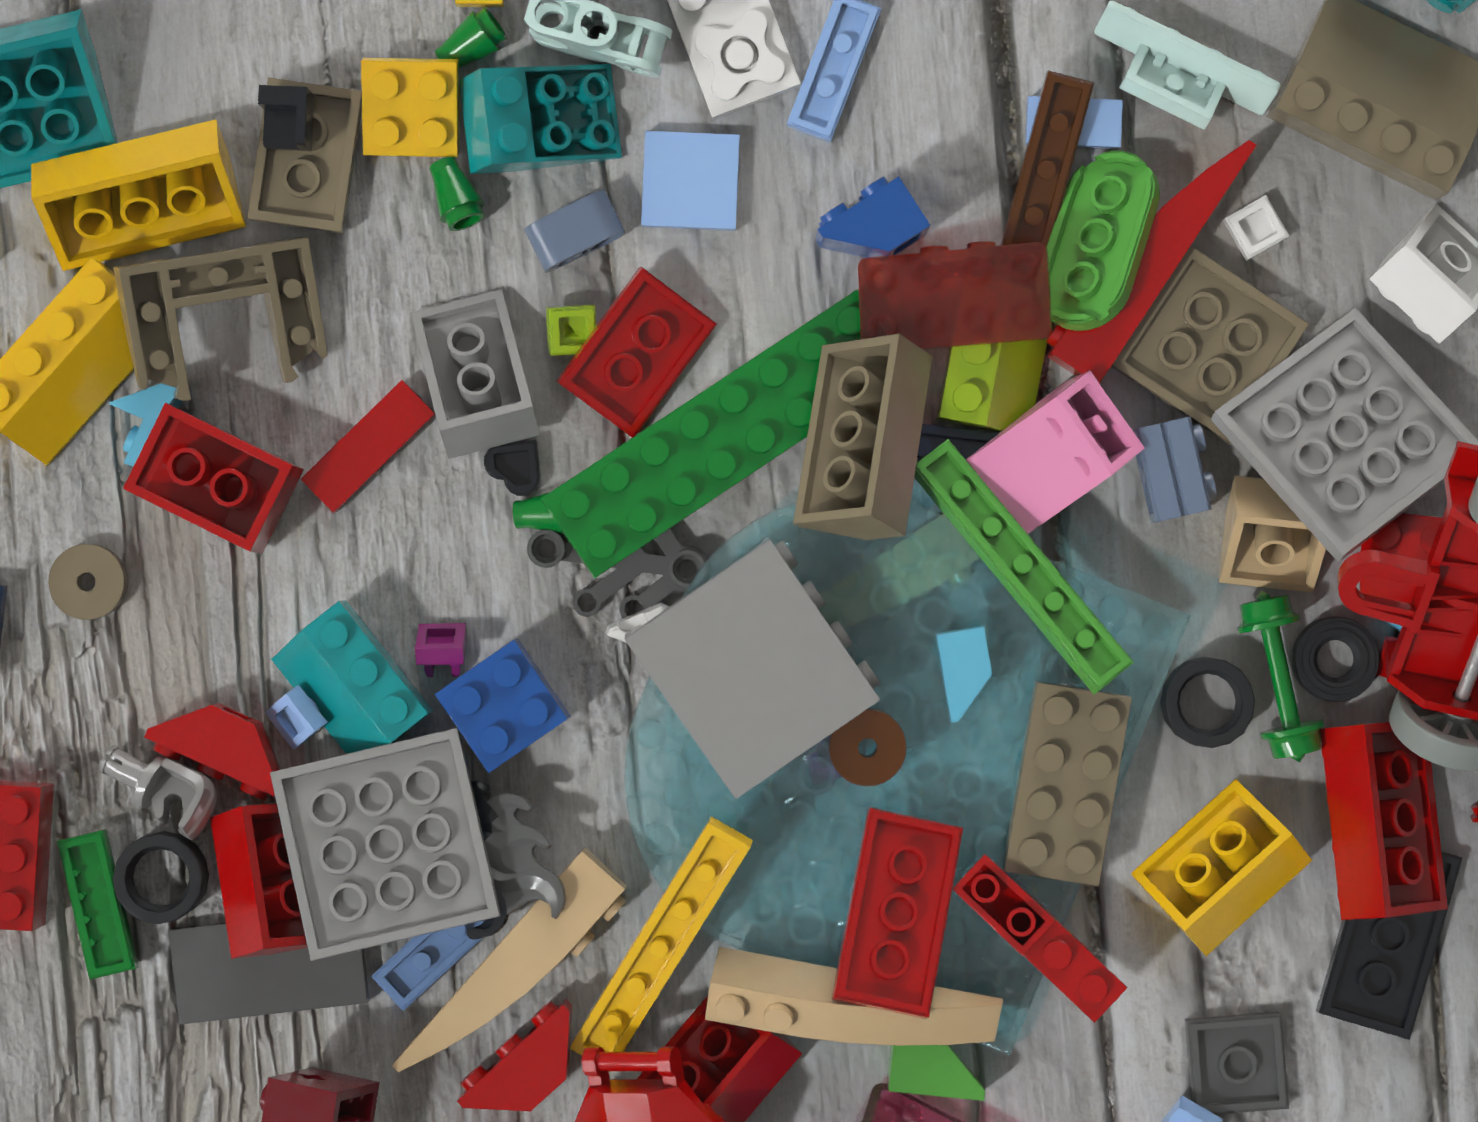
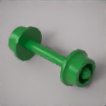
[1237,591,1325,763]

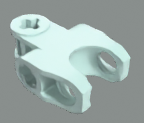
[524,0,673,78]

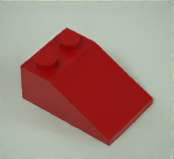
[123,403,304,554]

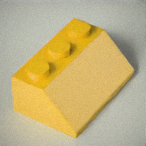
[1131,779,1312,956]

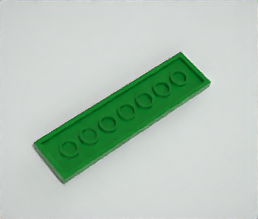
[541,290,887,579]

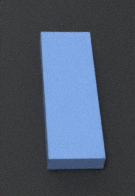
[787,0,881,143]

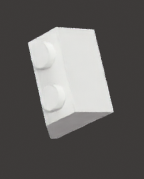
[1370,203,1478,344]

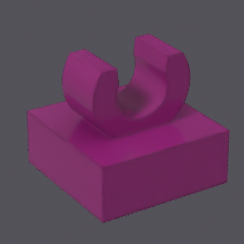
[415,623,467,677]

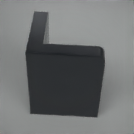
[258,85,314,151]

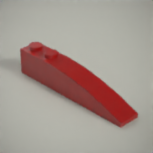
[1046,140,1256,384]

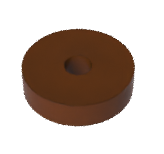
[828,707,906,786]

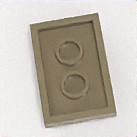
[247,77,362,234]

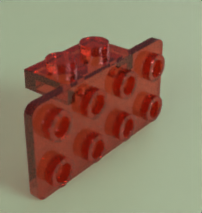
[858,241,1052,350]

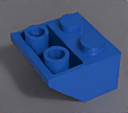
[815,176,930,262]

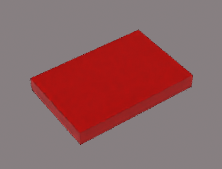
[556,267,717,438]

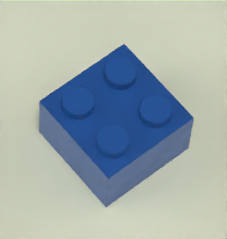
[435,639,571,773]

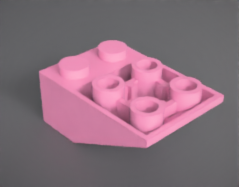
[966,370,1145,534]

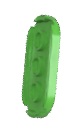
[1036,151,1160,331]

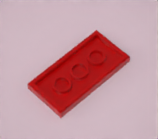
[831,808,963,1019]

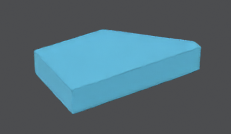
[935,625,992,723]

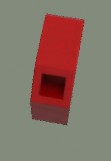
[144,703,280,800]
[457,998,572,1112]

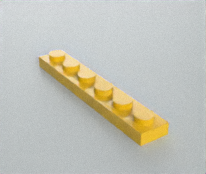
[570,816,753,1072]

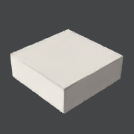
[1222,195,1289,261]

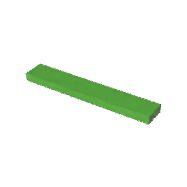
[914,439,1134,695]

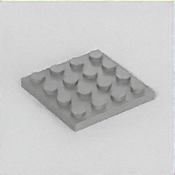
[1211,308,1478,563]
[270,728,501,961]

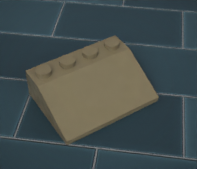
[1266,0,1478,200]

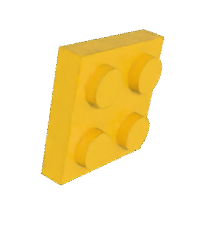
[361,57,459,157]

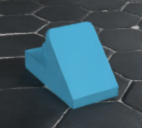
[109,383,182,467]

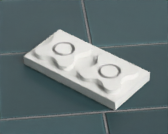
[667,0,801,120]

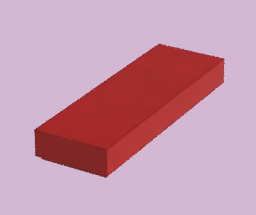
[300,380,435,513]

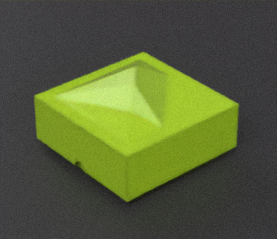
[546,304,596,356]

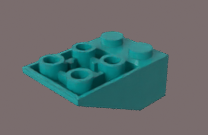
[459,64,622,174]

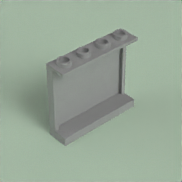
[624,536,881,799]

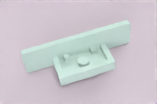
[1094,1,1281,130]

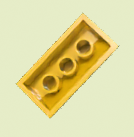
[31,119,246,271]
[0,257,134,466]

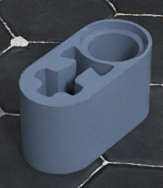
[524,190,626,273]

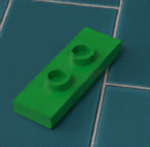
[57,829,139,980]

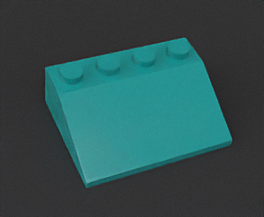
[0,9,118,189]

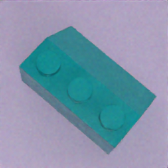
[271,600,434,754]

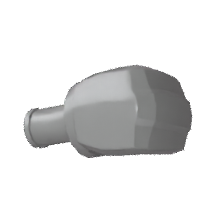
[99,745,218,840]

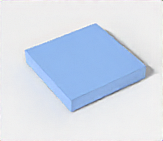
[641,131,740,231]

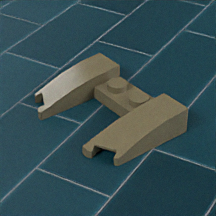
[113,237,328,401]

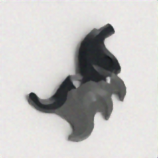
[467,781,566,940]

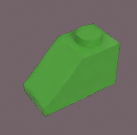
[887,1045,985,1101]

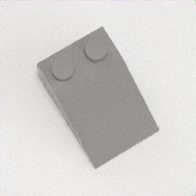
[410,289,540,459]

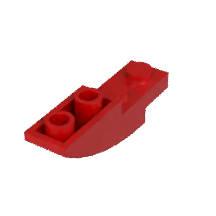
[952,854,1128,1023]

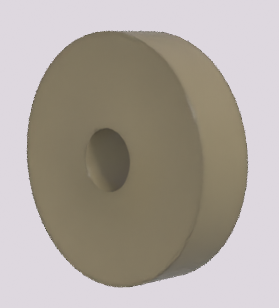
[48,544,128,620]

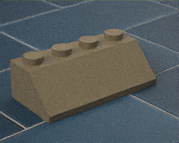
[793,334,933,540]

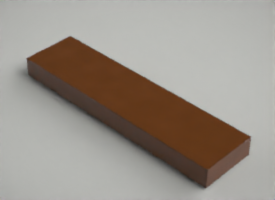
[998,70,1095,267]

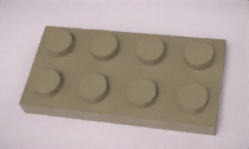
[1002,680,1132,886]

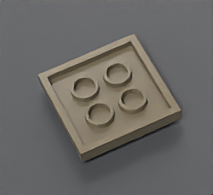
[1111,246,1309,444]

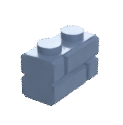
[1133,416,1217,523]

